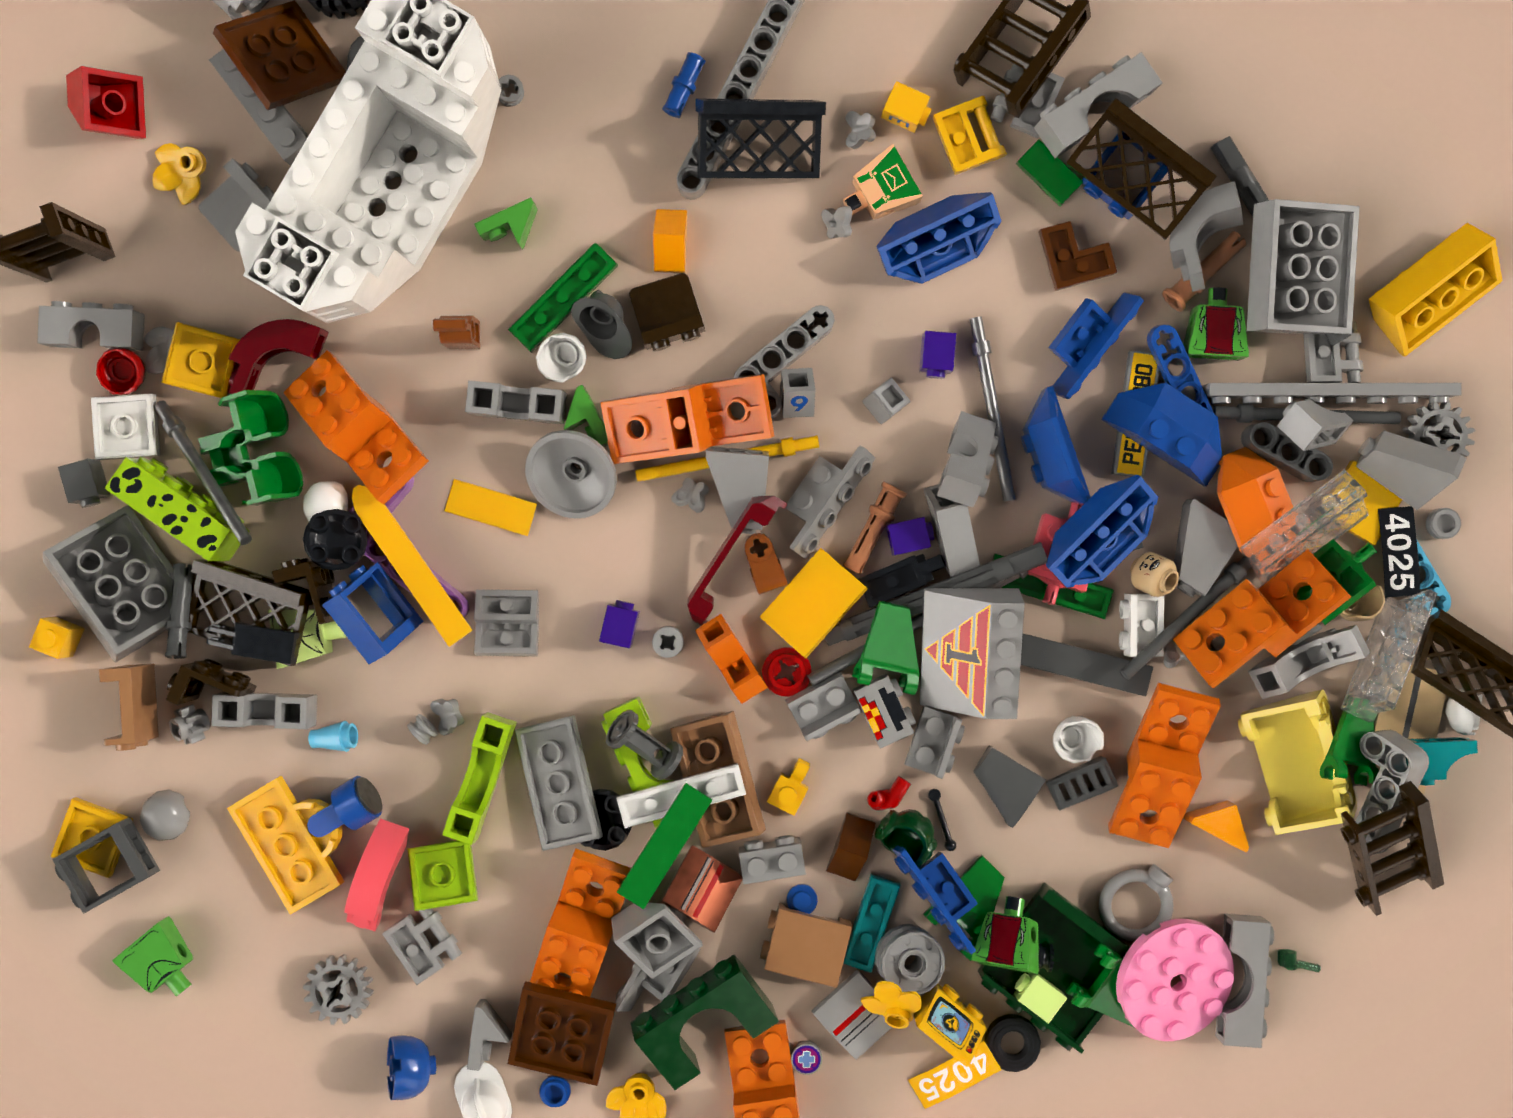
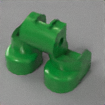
[198,390,303,506]

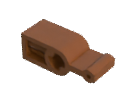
[433,315,480,349]

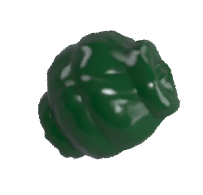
[875,809,938,868]

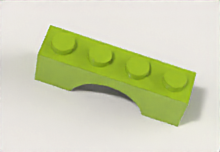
[601,696,675,828]
[442,712,517,845]

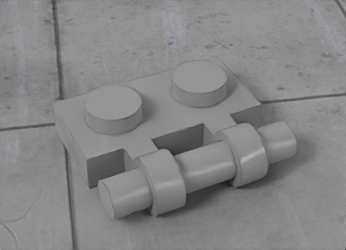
[990,64,1065,138]
[1303,321,1363,383]
[382,909,462,985]

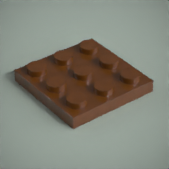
[213,0,346,111]
[507,981,617,1086]

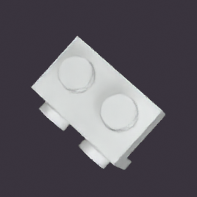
[1119,593,1164,657]

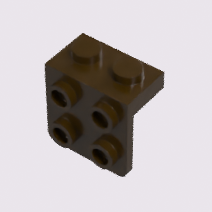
[629,273,705,351]
[272,558,335,624]
[166,659,257,705]

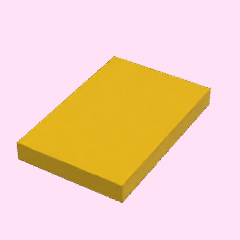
[760,548,868,658]

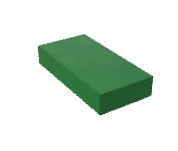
[1016,139,1083,206]

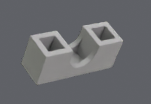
[38,301,144,351]
[465,380,567,424]
[937,411,999,508]
[212,692,317,729]

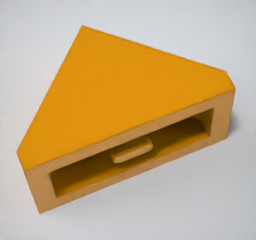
[653,209,688,273]
[1183,800,1249,853]

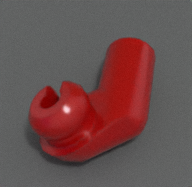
[867,776,911,811]

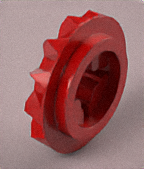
[762,647,812,697]

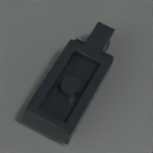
[858,554,946,608]

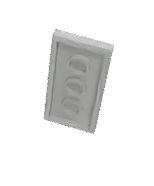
[514,715,603,851]

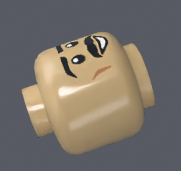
[1130,552,1179,597]

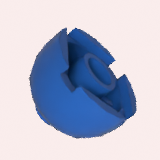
[387,1035,436,1100]

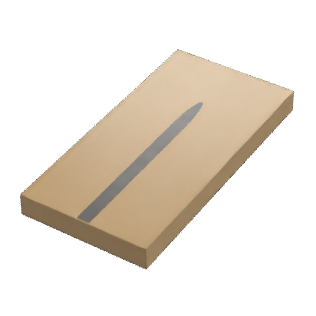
[1367,659,1446,795]

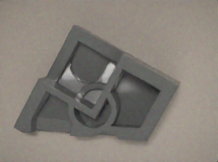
[973,745,1046,828]

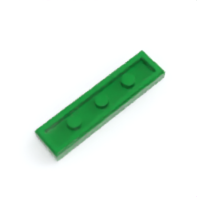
[508,242,618,353]
[992,553,1114,619]
[616,782,712,910]

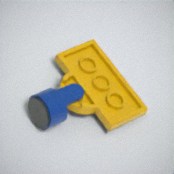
[227,776,383,915]

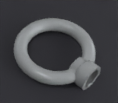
[1099,864,1173,942]

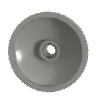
[525,430,617,518]

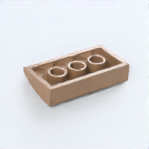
[670,711,766,848]

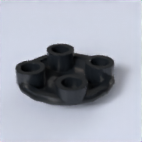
[303,509,368,571]
[581,789,632,851]

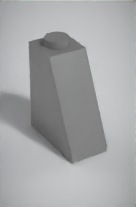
[1356,431,1467,510]
[705,446,769,534]
[924,484,980,577]
[1174,499,1238,597]

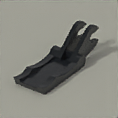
[206,622,300,664]

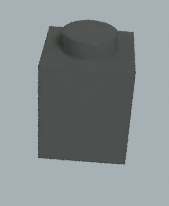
[58,458,111,508]

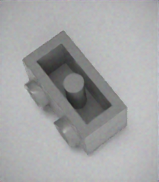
[739,835,806,884]

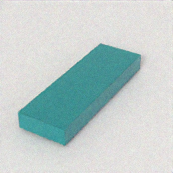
[843,874,901,973]

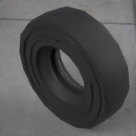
[985,1014,1041,1072]

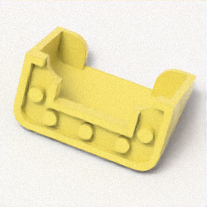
[1238,689,1358,835]

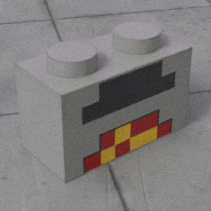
[853,674,916,749]

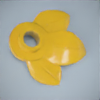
[152,143,207,205]
[861,981,922,1029]
[606,1073,667,1118]

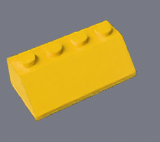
[1368,223,1503,357]

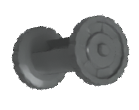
[606,710,683,780]

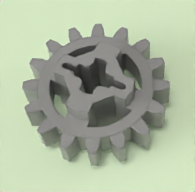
[1402,402,1475,457]
[303,954,374,1025]

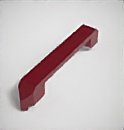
[687,496,787,626]

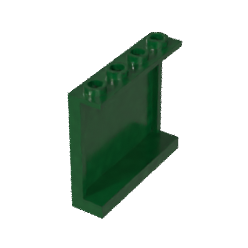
[978,882,1130,1054]

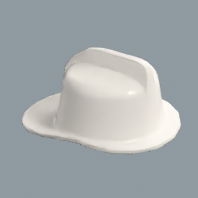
[454,1062,512,1118]

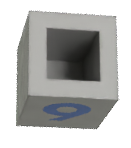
[780,368,816,418]

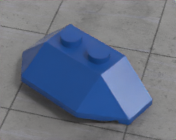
[876,192,1002,284]
[1101,382,1222,487]
[1021,386,1091,506]
[1046,475,1159,588]

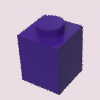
[919,331,957,379]
[886,517,935,556]
[599,600,640,649]

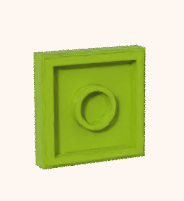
[407,841,478,911]

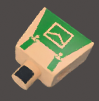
[843,144,923,220]

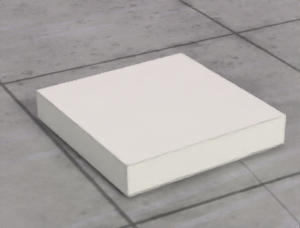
[91,393,160,460]

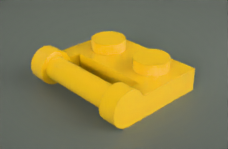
[933,96,1007,175]

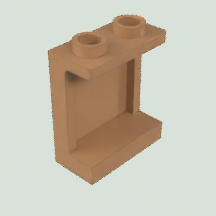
[99,663,159,751]
[760,903,852,988]

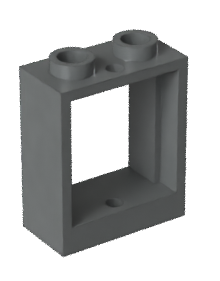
[52,817,160,914]

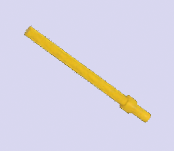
[635,435,820,482]

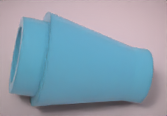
[308,721,358,752]

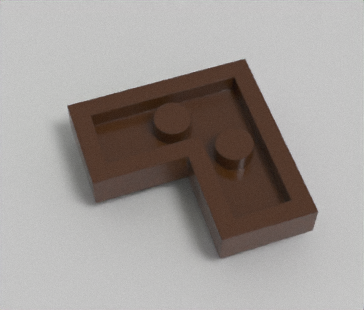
[1039,221,1117,291]

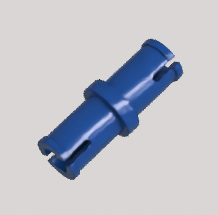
[662,52,706,118]

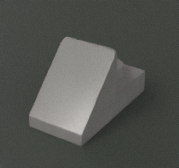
[467,999,512,1071]

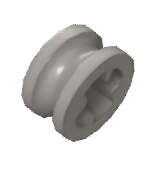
[499,75,524,107]
[407,714,438,745]

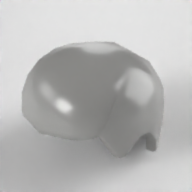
[140,790,190,841]

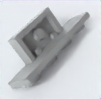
[786,445,875,559]
[615,906,700,1012]

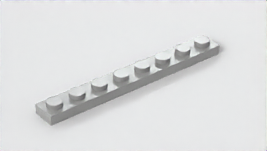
[1202,383,1462,404]

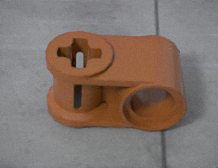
[744,533,788,595]

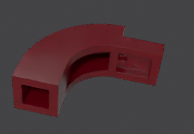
[228,319,329,394]

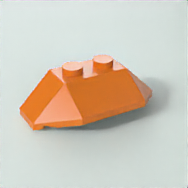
[1217,447,1301,573]

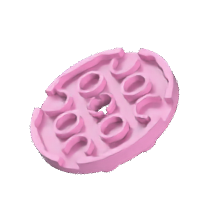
[1116,919,1234,1041]

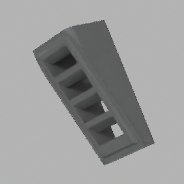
[1046,756,1119,811]

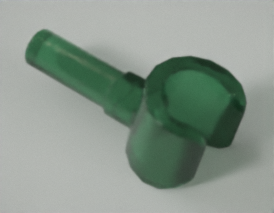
[1278,949,1321,973]

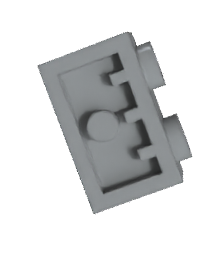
[785,672,861,741]
[904,706,965,779]

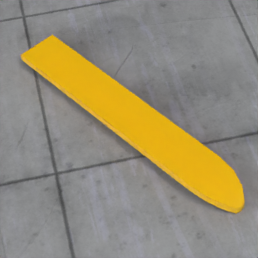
[352,485,473,647]

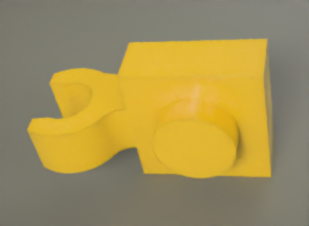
[767,758,810,816]

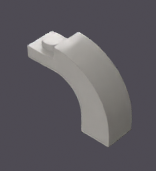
[1169,181,1243,292]
[1248,625,1370,699]

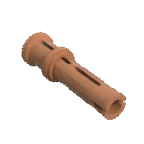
[1162,231,1247,312]
[843,481,907,574]

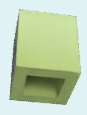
[1014,973,1067,1024]

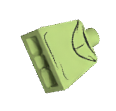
[268,608,347,669]

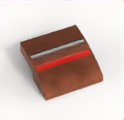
[661,845,743,933]

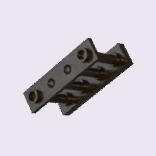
[953,0,1091,118]
[0,202,116,283]
[1340,781,1444,916]

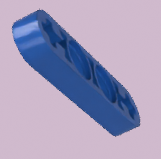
[1147,325,1214,414]

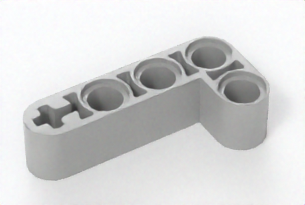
[734,305,834,419]
[1355,730,1429,855]

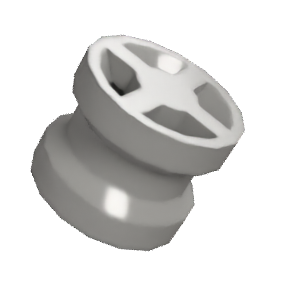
[652,626,684,658]

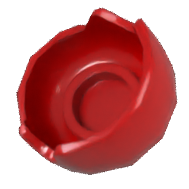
[96,348,146,395]

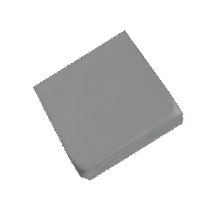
[863,377,911,424]

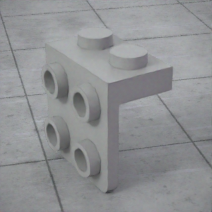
[199,158,275,252]

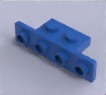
[1048,293,1144,399]
[893,845,978,955]

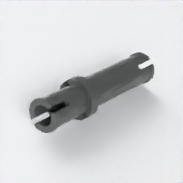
[165,563,193,659]

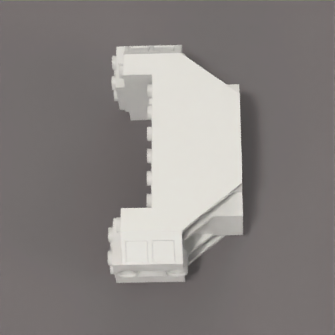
[235,0,501,323]

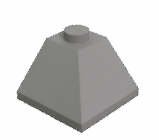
[611,902,703,979]

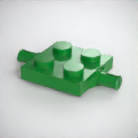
[1297,539,1377,625]

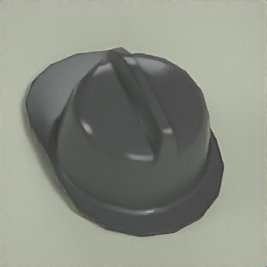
[571,290,632,359]

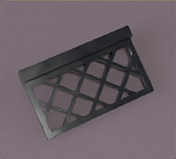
[696,98,826,178]

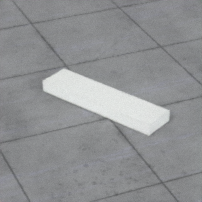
[616,763,746,828]

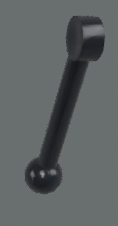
[928,789,957,851]

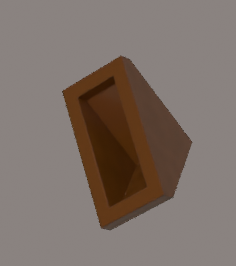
[826,812,876,881]

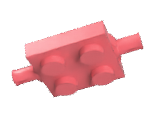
[1028,502,1088,605]

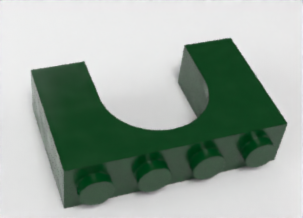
[630,954,779,1090]

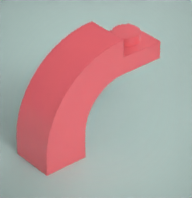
[344,818,410,931]

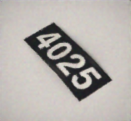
[1378,506,1420,598]

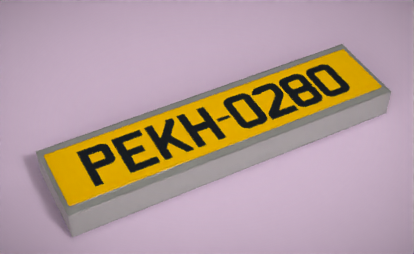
[1111,351,1159,478]

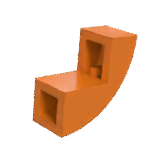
[695,614,768,704]

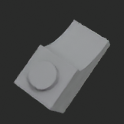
[1277,399,1354,451]

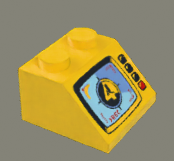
[914,984,987,1067]

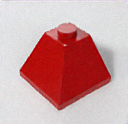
[66,66,146,139]

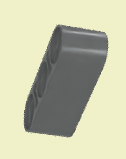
[1241,422,1333,482]

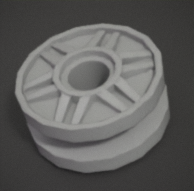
[875,924,945,995]

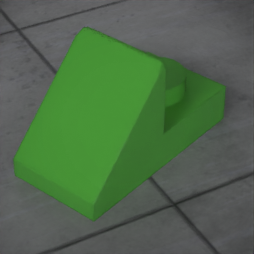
[474,197,538,250]
[564,385,608,447]

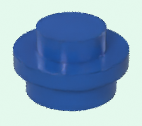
[787,884,818,914]
[539,1075,571,1107]

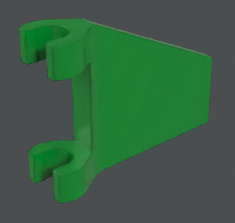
[852,601,920,695]
[1320,697,1379,786]
[923,855,1005,961]
[1065,943,1135,1028]

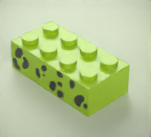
[104,456,250,561]

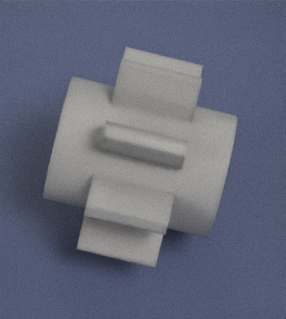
[169,705,210,745]

